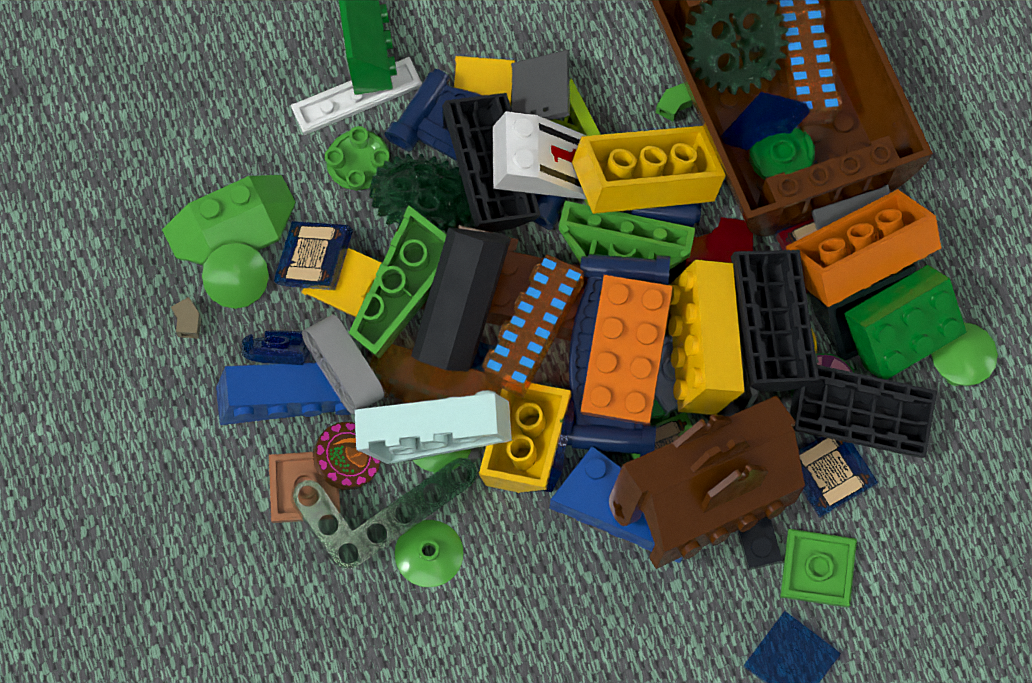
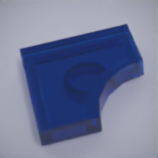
[721,92,810,150]

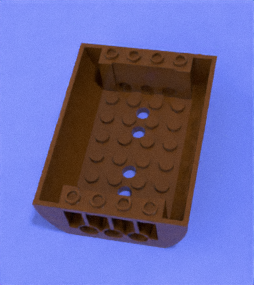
[648,0,933,237]

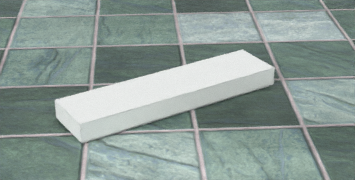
[291,57,422,135]

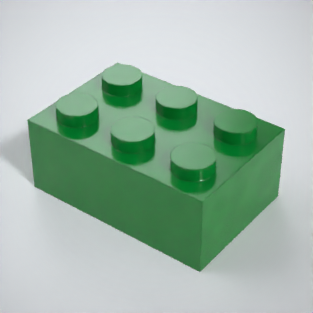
[844,265,967,380]

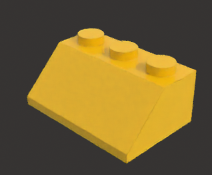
[479,378,571,493]

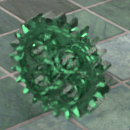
[683,0,789,95]
[369,154,472,233]

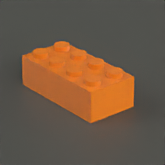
[786,189,941,307]
[581,275,673,426]

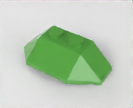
[162,175,296,265]
[559,201,695,270]

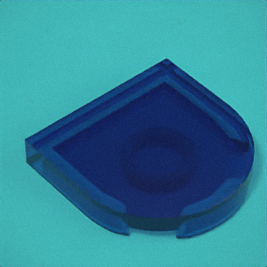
[241,330,310,365]

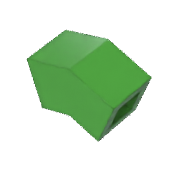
[655,83,692,122]

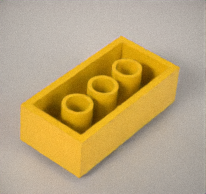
[572,126,726,214]
[668,260,744,415]

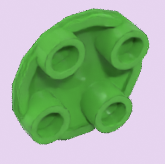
[325,126,391,191]
[202,242,269,309]
[931,322,998,386]

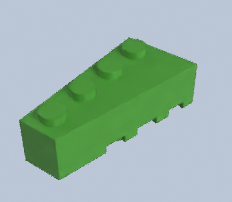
[349,205,446,359]

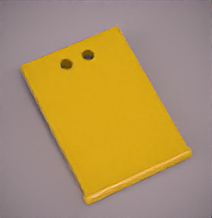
[454,56,515,107]
[301,240,381,318]

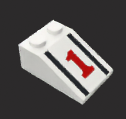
[493,111,586,199]

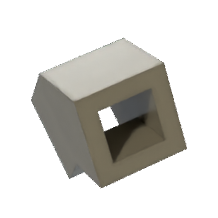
[171,297,201,339]

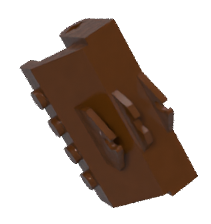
[609,395,805,569]

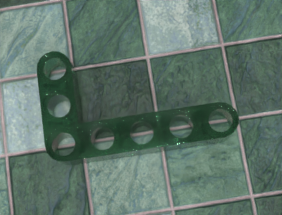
[291,458,477,569]

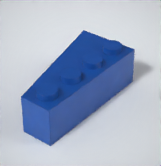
[216,363,351,425]
[549,447,684,563]

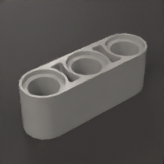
[302,314,384,414]

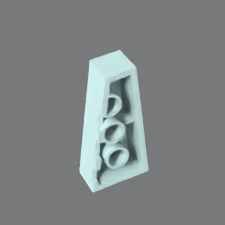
[354,390,512,464]

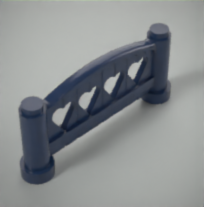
[384,69,568,230]
[565,254,670,457]

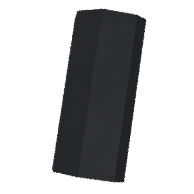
[442,93,541,232]
[411,227,511,372]
[731,250,819,392]
[790,365,937,458]

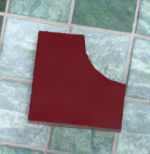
[684,217,753,269]

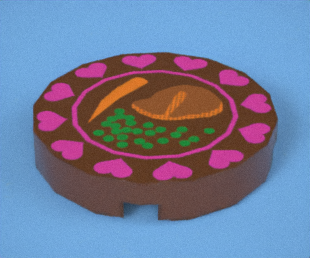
[312,422,381,490]

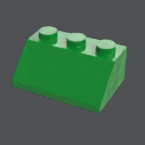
[339,0,397,95]

